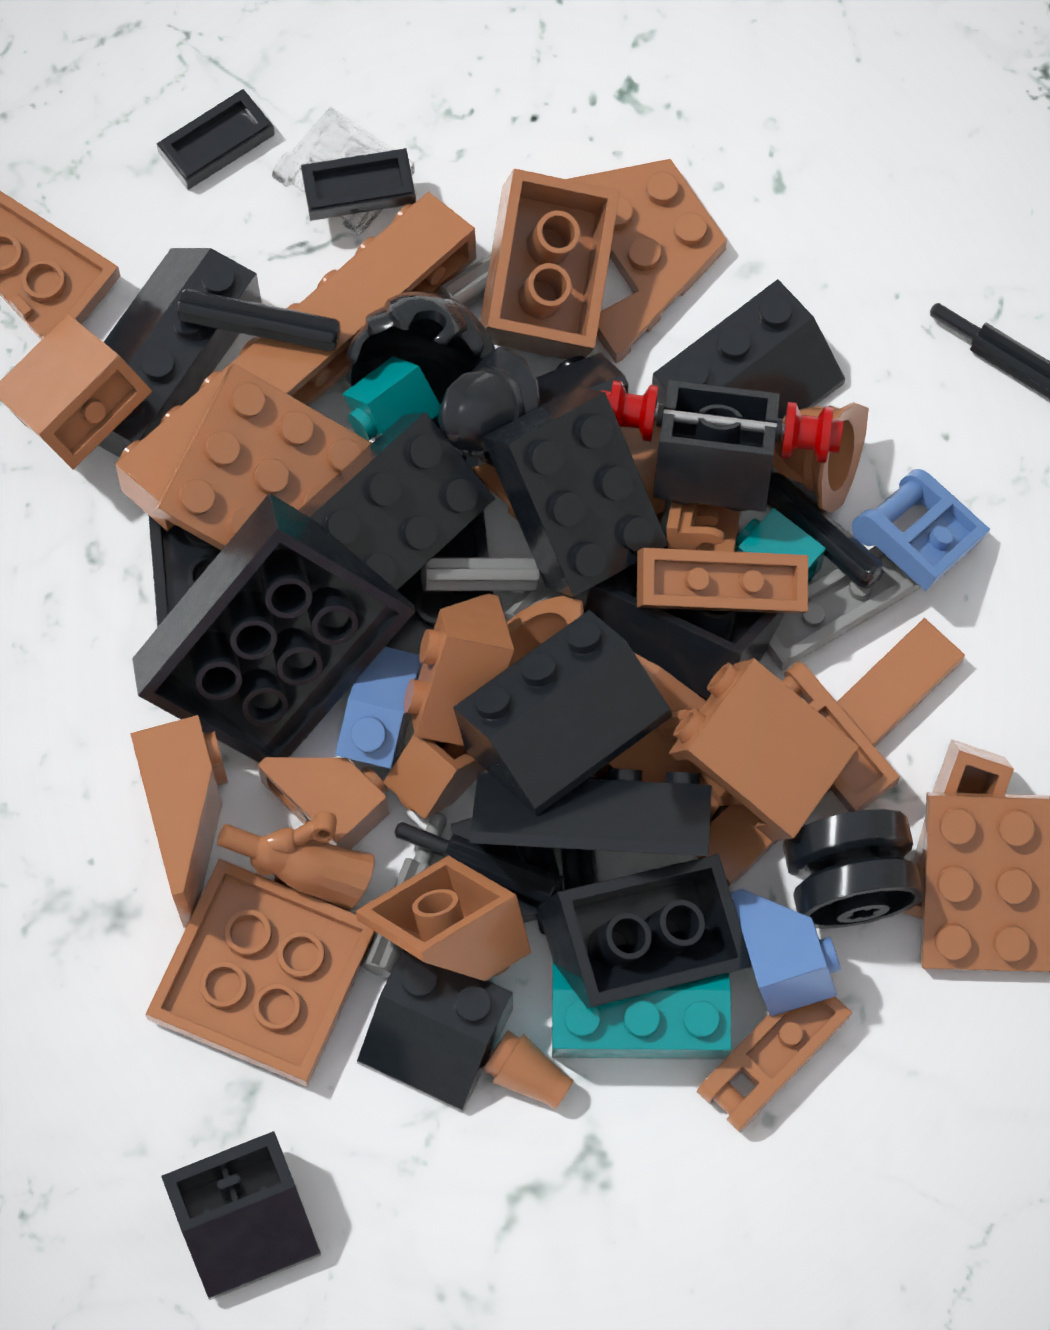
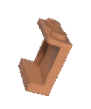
[0,314,152,470]
[669,658,859,841]

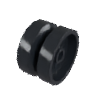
[782,809,925,929]

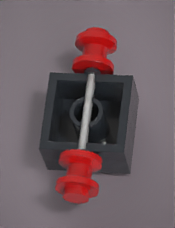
[601,380,843,512]

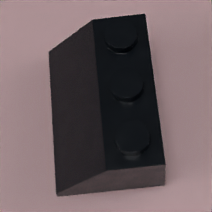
[652,279,845,418]
[583,546,785,700]
[453,610,672,816]
[538,854,752,1009]

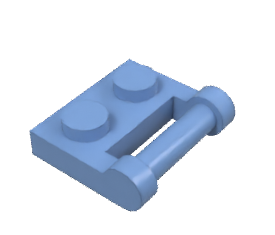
[852,469,990,591]

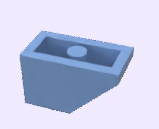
[335,647,423,769]
[731,889,841,1017]

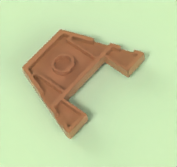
[567,159,727,364]

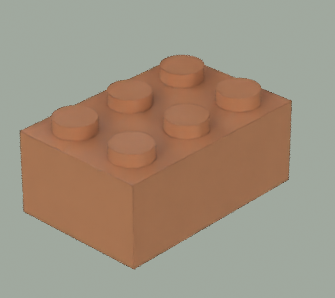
[480,168,620,359]

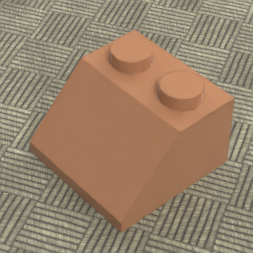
[404,594,514,746]
[355,855,532,981]

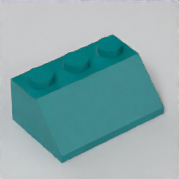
[552,960,731,1059]

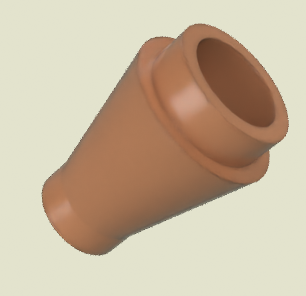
[482,1030,574,1110]

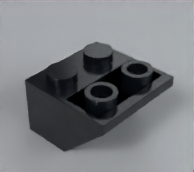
[161,1131,321,1301]

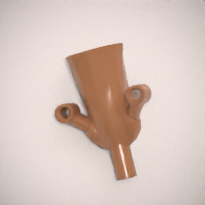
[217,811,375,912]

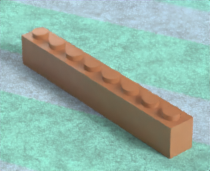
[115,191,476,531]

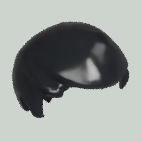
[345,292,495,429]

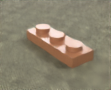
[637,548,808,614]

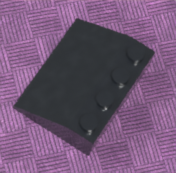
[132,493,416,763]

